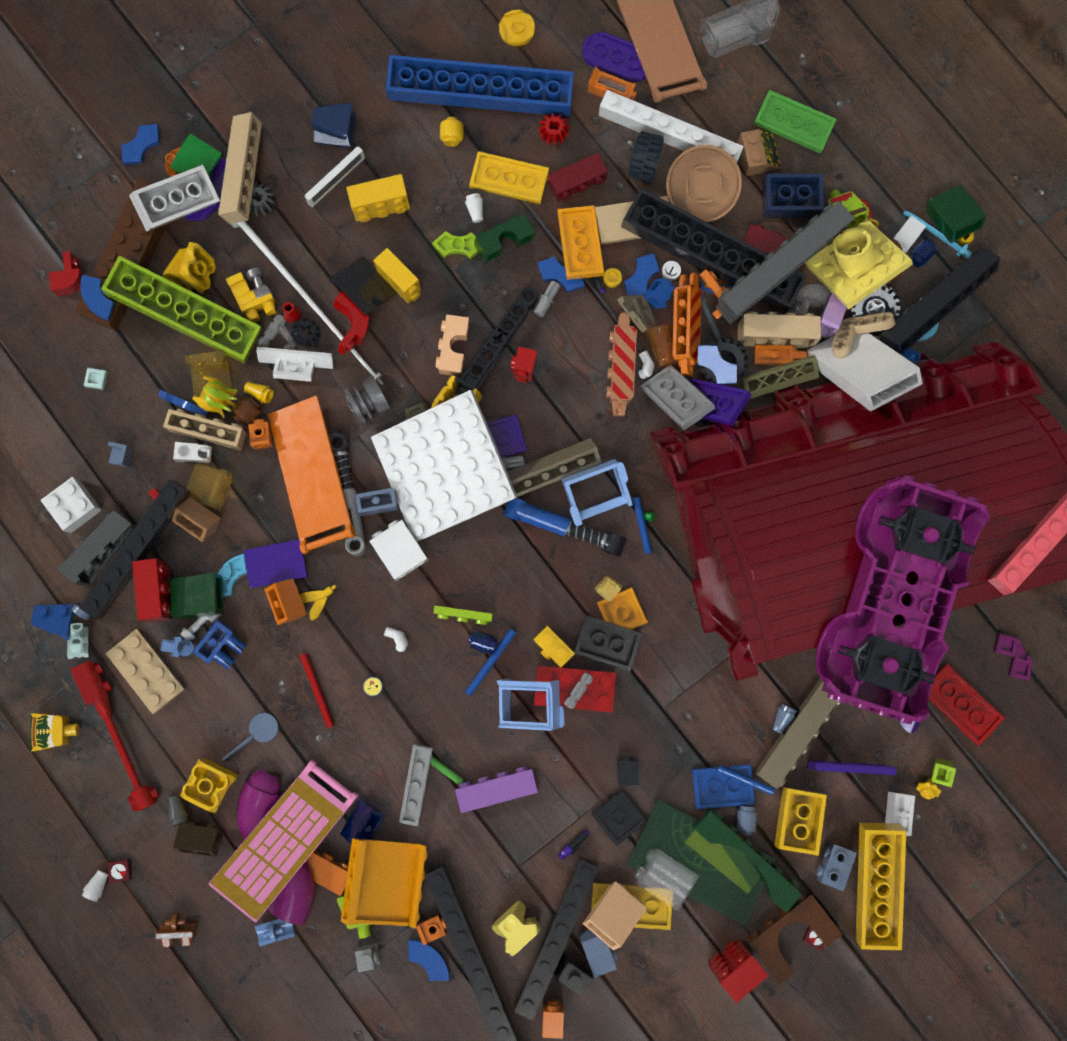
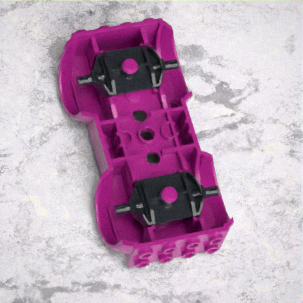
[816,475,990,725]

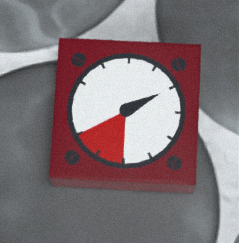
[108,859,131,883]
[803,927,824,951]

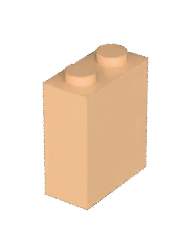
[582,881,647,950]

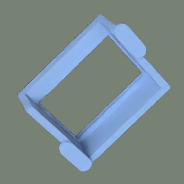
[561,459,633,526]
[497,678,565,731]

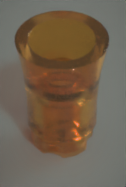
[645,324,677,367]

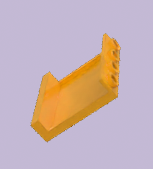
[341,838,428,928]

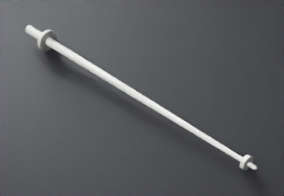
[231,221,383,385]

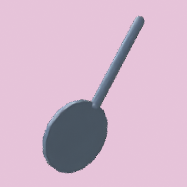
[222,713,278,761]

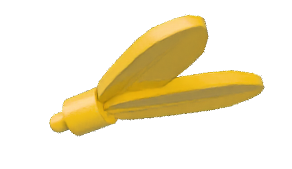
[300,585,336,620]

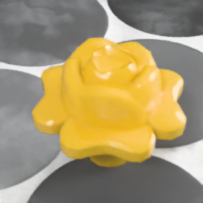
[916,778,941,800]

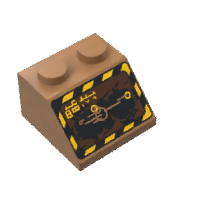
[737,129,782,176]

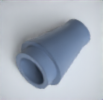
[772,703,797,734]

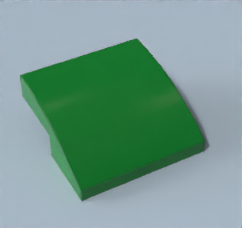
[170,133,223,179]

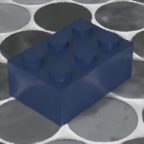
[762,174,824,218]

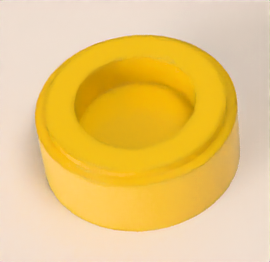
[603,268,622,288]

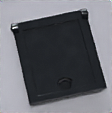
[329,257,397,316]

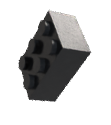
[574,614,642,671]

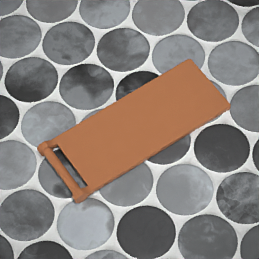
[616,0,707,103]

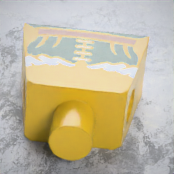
[30,713,80,751]

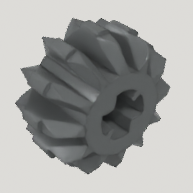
[249,183,276,216]

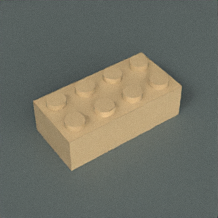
[738,312,821,349]

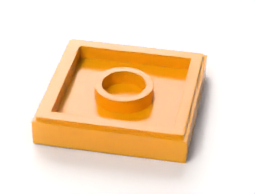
[597,587,648,629]

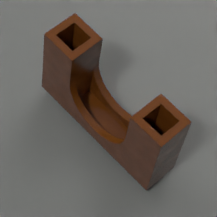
[746,893,842,985]

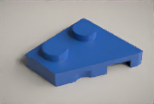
[31,604,75,640]

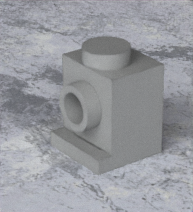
[355,943,381,972]

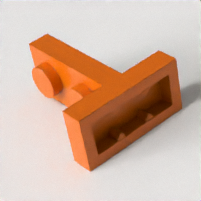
[699,270,726,320]

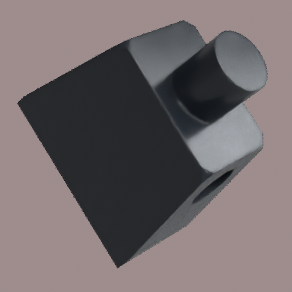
[554,953,594,996]

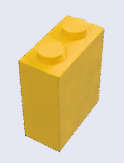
[373,248,421,303]

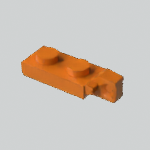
[754,345,807,366]

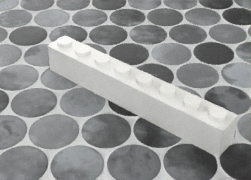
[599,90,744,163]

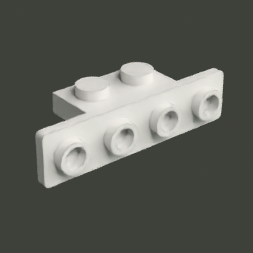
[256,347,334,381]

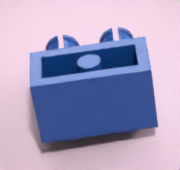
[193,617,247,670]

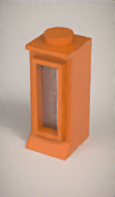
[587,66,637,101]

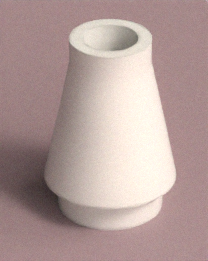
[465,193,483,223]
[82,870,109,902]

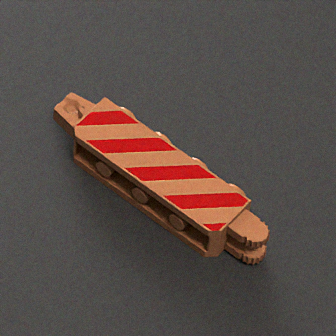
[606,312,637,417]

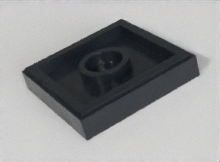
[591,790,647,846]

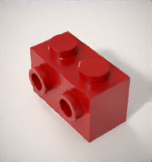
[510,347,537,383]

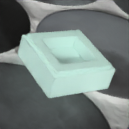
[84,368,108,390]

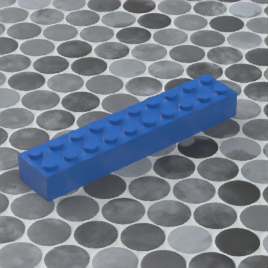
[386,55,574,117]

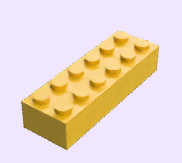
[856,823,906,950]

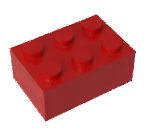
[132,558,172,622]

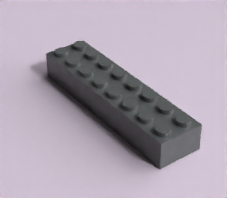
[715,201,854,324]

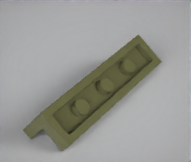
[740,355,819,399]

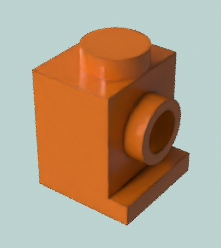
[248,419,273,450]
[416,913,447,946]

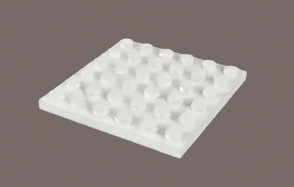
[371,390,517,542]

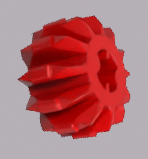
[538,113,570,146]

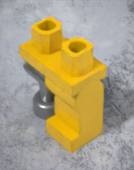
[226,267,277,323]

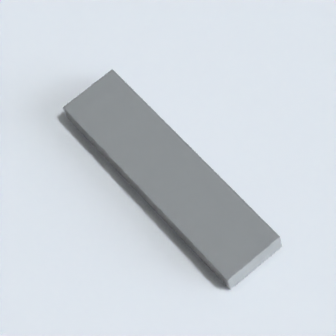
[399,744,433,826]

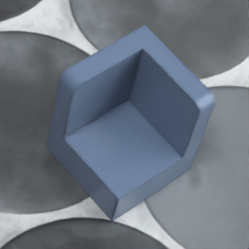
[108,442,134,468]

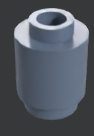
[736,806,757,836]

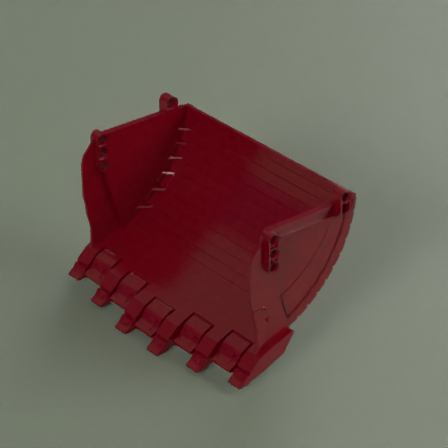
[650,341,1067,681]

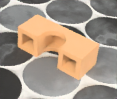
[436,315,470,377]

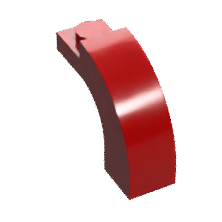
[334,291,369,355]

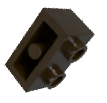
[173,822,223,857]

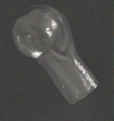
[278,325,297,350]

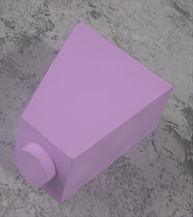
[820,292,847,339]

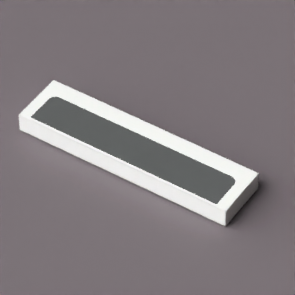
[304,146,365,207]

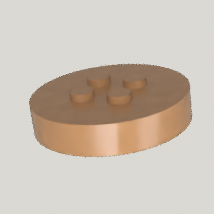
[666,145,742,222]

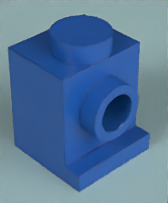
[643,278,675,309]

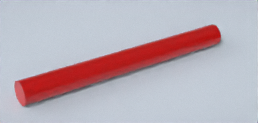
[300,653,335,728]

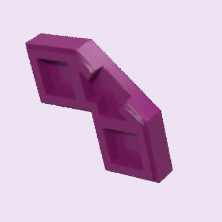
[993,633,1033,681]

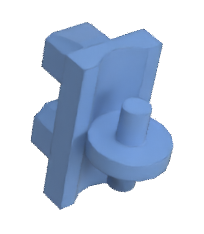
[160,637,194,657]
[255,919,296,946]

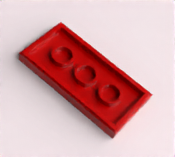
[929,663,1005,746]

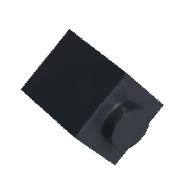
[617,756,638,785]

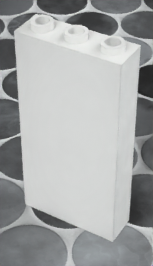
[807,333,923,411]

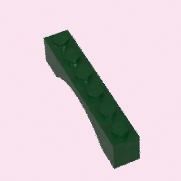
[692,810,802,913]

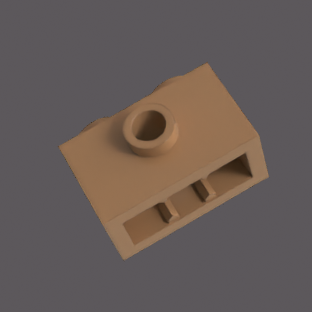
[171,497,221,542]

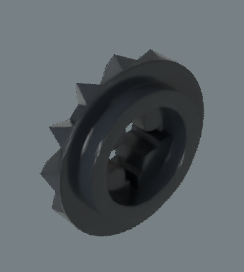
[290,318,321,347]

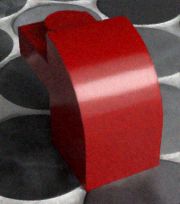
[49,251,86,296]

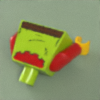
[824,190,879,247]

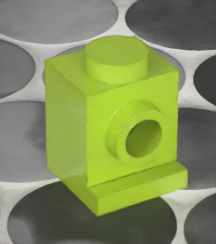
[931,757,956,788]

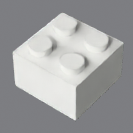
[41,477,102,533]

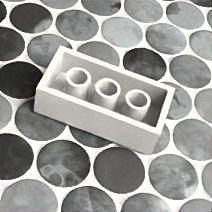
[129,165,220,232]

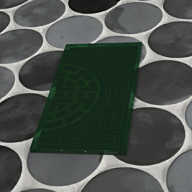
[627,800,776,925]

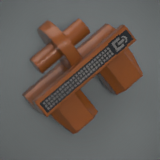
[156,913,197,947]

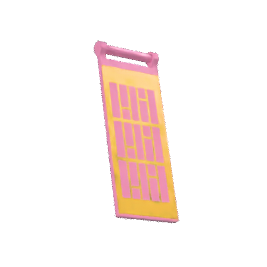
[209,759,359,922]

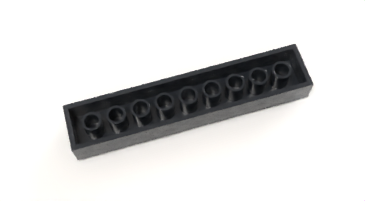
[621,188,808,314]

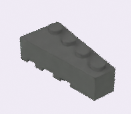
[57,510,136,587]

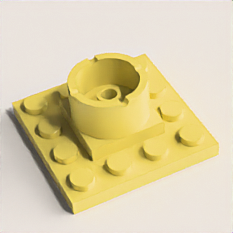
[805,219,913,309]

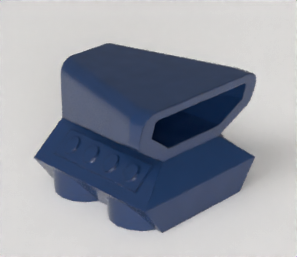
[312,103,356,148]

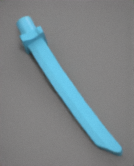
[903,211,972,259]

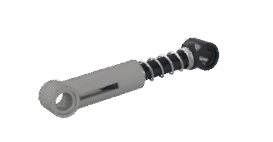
[329,433,367,556]

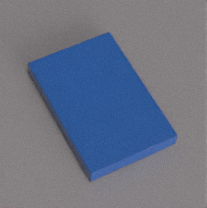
[692,764,755,809]

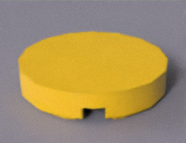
[499,10,535,47]

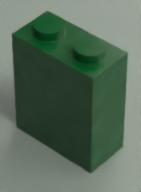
[926,185,986,243]
[169,572,224,620]

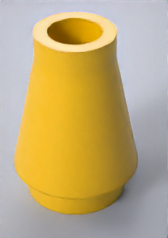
[244,382,274,404]

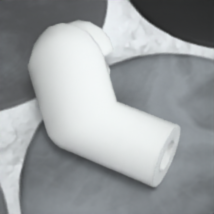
[638,350,654,379]
[384,627,408,652]

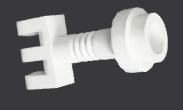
[180,614,221,640]

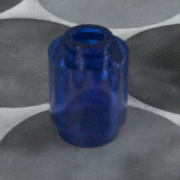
[909,240,937,268]
[468,630,498,654]

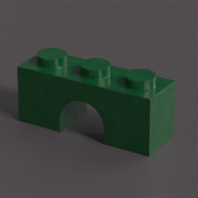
[474,214,535,263]

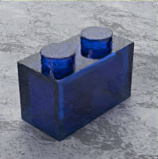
[340,799,386,844]

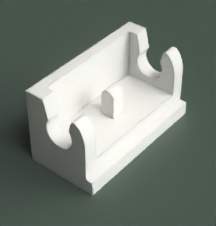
[885,792,915,836]

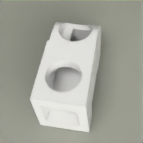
[173,442,212,463]

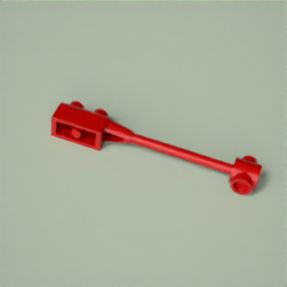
[70,660,159,812]

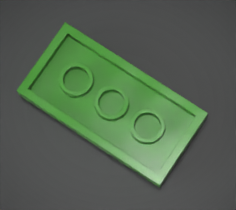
[754,90,836,154]

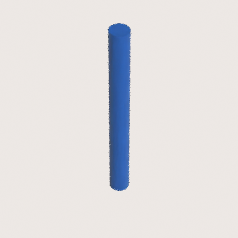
[465,629,516,696]

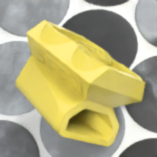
[492,900,541,956]

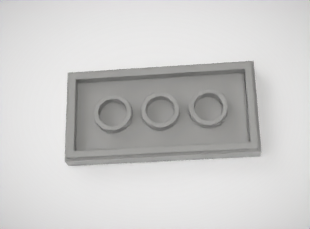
[641,364,715,430]

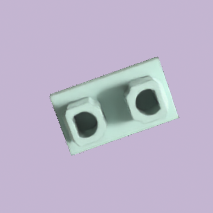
[67,623,89,659]

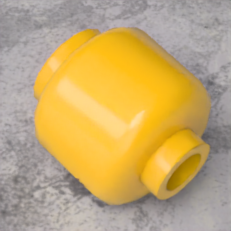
[440,117,464,147]

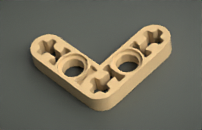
[832,312,895,358]

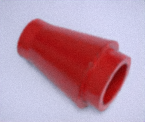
[283,302,302,323]

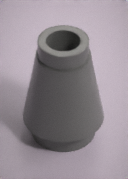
[168,795,189,826]

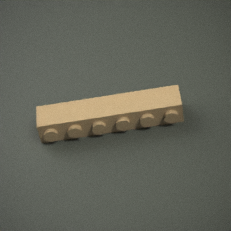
[218,112,262,224]

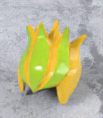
[192,376,237,419]

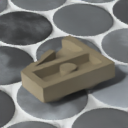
[617,294,659,333]

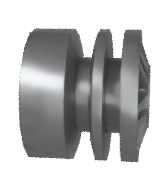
[344,375,391,426]

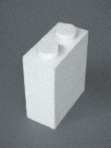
[370,520,428,581]

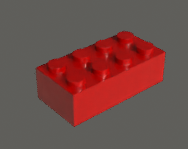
[534,666,616,713]
[708,939,768,1004]

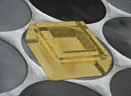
[595,575,622,602]

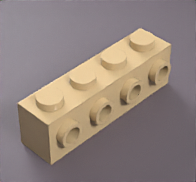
[163,409,247,451]

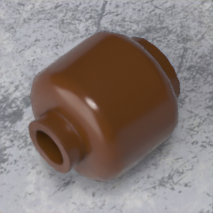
[232,396,261,425]

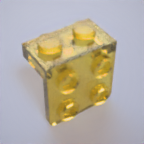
[186,463,232,510]

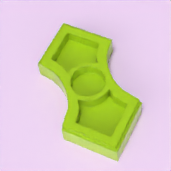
[432,231,479,259]

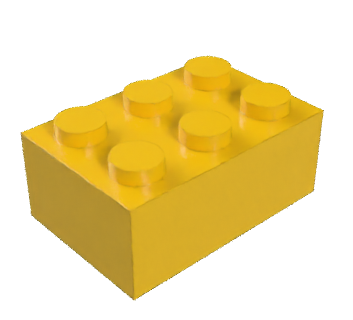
[346,174,410,222]
[774,787,827,856]

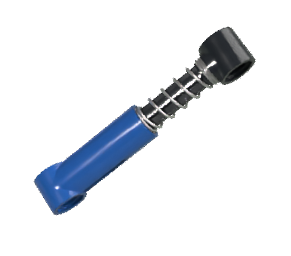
[503,498,627,557]

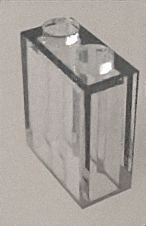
[634,847,699,911]

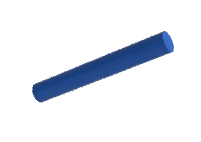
[633,497,653,554]
[717,765,775,795]

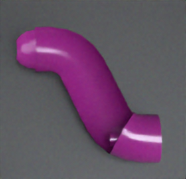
[236,769,315,925]

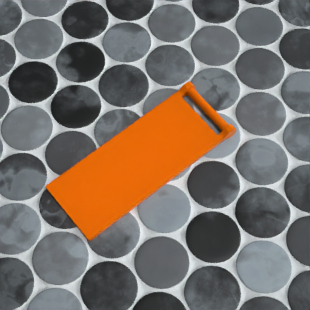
[268,396,356,554]

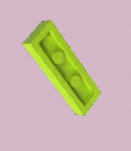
[433,605,493,625]

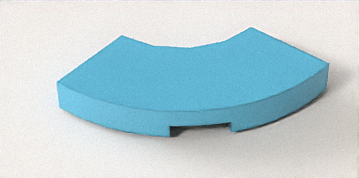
[218,554,247,597]

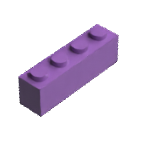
[455,766,538,813]

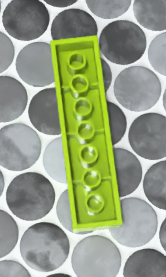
[101,256,262,364]

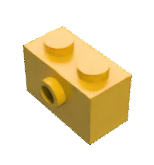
[533,626,575,668]

